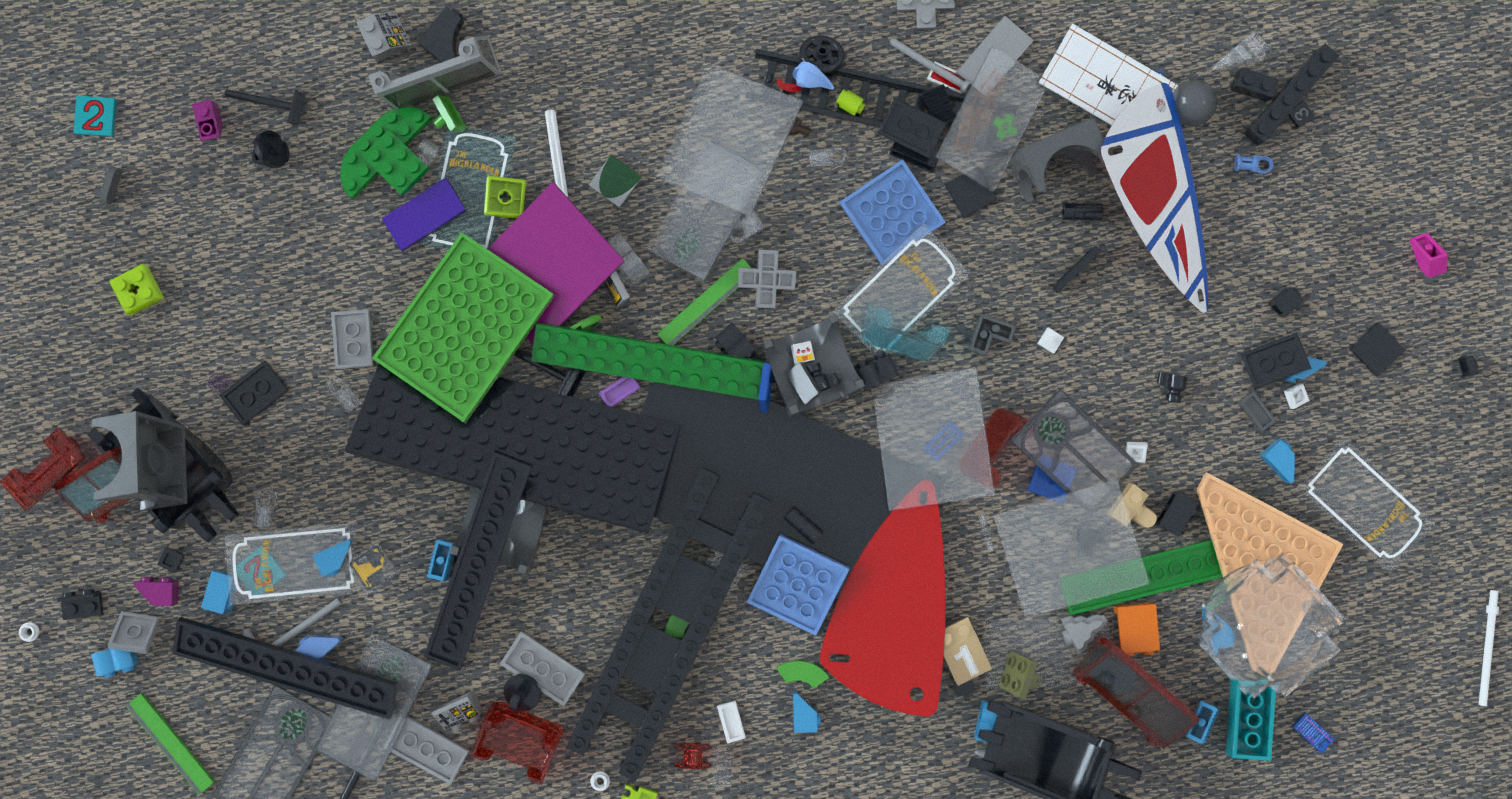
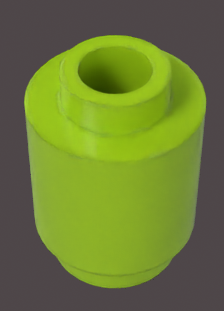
[836,89,866,116]

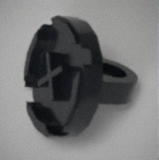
[252,130,290,169]
[503,673,542,711]

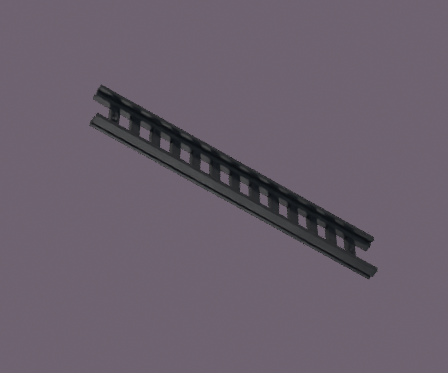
[746,49,1018,155]

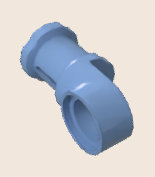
[1234,154,1273,175]

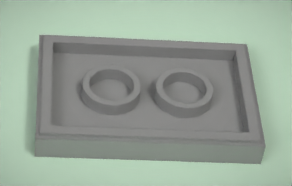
[331,309,375,369]

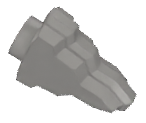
[1061,615,1108,654]

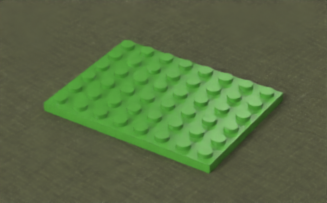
[372,232,555,423]

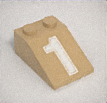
[943,617,992,686]

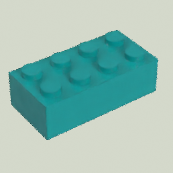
[1225,676,1277,761]

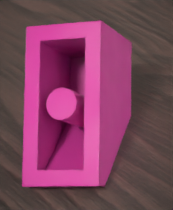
[1409,233,1448,278]

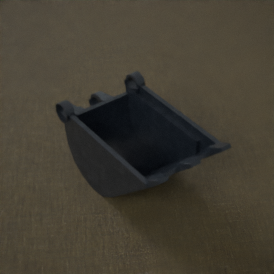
[87,388,239,543]
[969,701,1142,799]

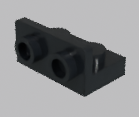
[56,589,104,620]

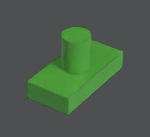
[432,95,467,132]

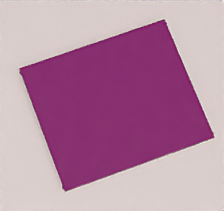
[487,182,625,344]

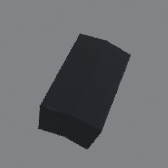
[889,141,943,173]

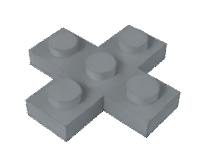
[896,0,954,29]
[737,249,796,308]

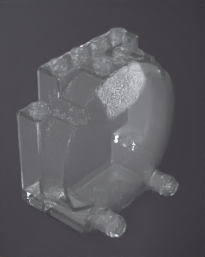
[1197,553,1346,698]

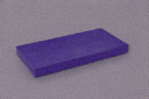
[382,177,467,251]

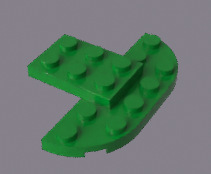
[340,107,433,200]

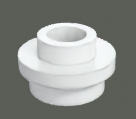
[19,622,40,642]
[590,771,610,791]

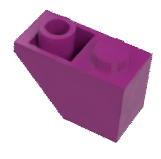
[192,99,223,142]
[134,577,179,606]

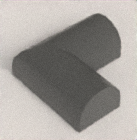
[968,313,1017,356]

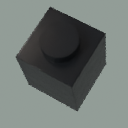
[1268,287,1303,318]

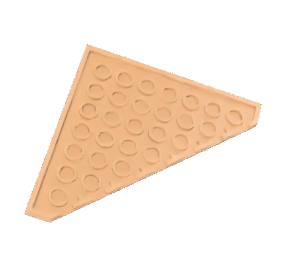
[1197,473,1343,680]

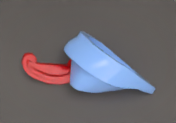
[777,62,835,93]

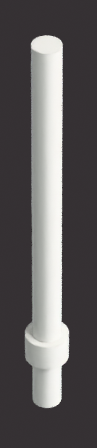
[1478,590,1499,706]

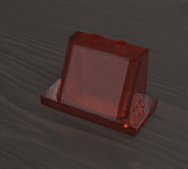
[0,428,86,511]

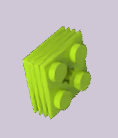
[484,176,526,219]
[109,264,164,315]

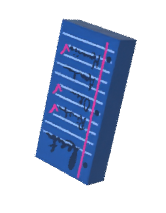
[1292,712,1335,753]

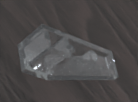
[1207,31,1270,74]

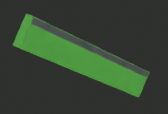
[657,258,751,346]
[126,693,216,795]

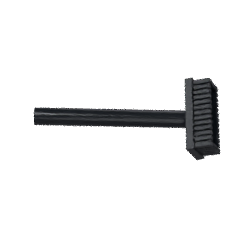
[224,89,306,125]
[514,349,586,397]

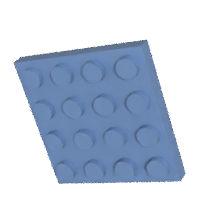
[839,159,946,266]
[747,534,850,636]

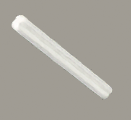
[545,110,568,197]

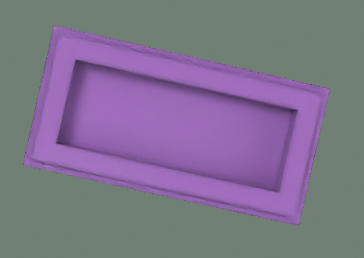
[599,377,641,407]

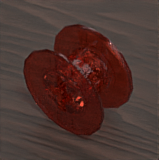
[673,742,712,770]

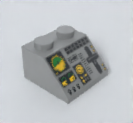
[356,11,412,62]
[432,691,483,731]

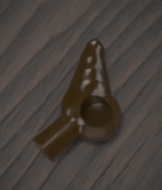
[774,117,811,137]

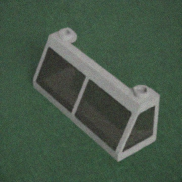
[368,36,502,110]

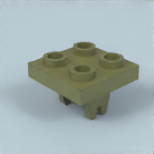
[999,651,1043,700]

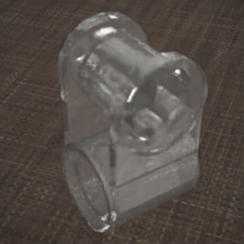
[730,211,766,244]

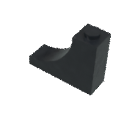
[417,6,464,63]

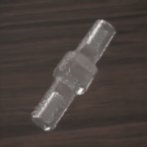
[978,513,995,552]

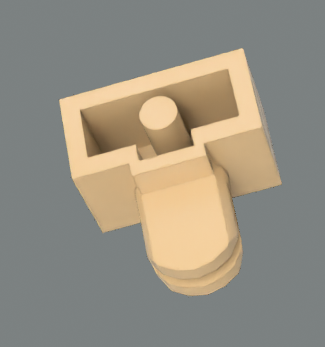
[1107,483,1157,528]

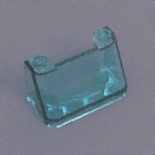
[860,304,951,361]

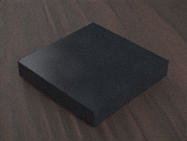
[945,166,997,218]
[1349,322,1405,377]

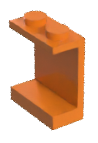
[1114,602,1160,656]

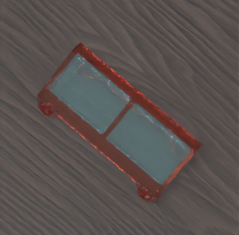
[53,447,132,523]

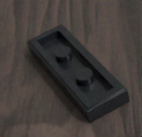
[1052,246,1101,292]

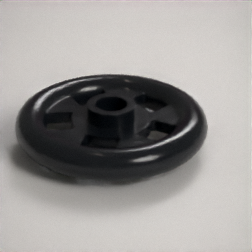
[799,35,845,74]

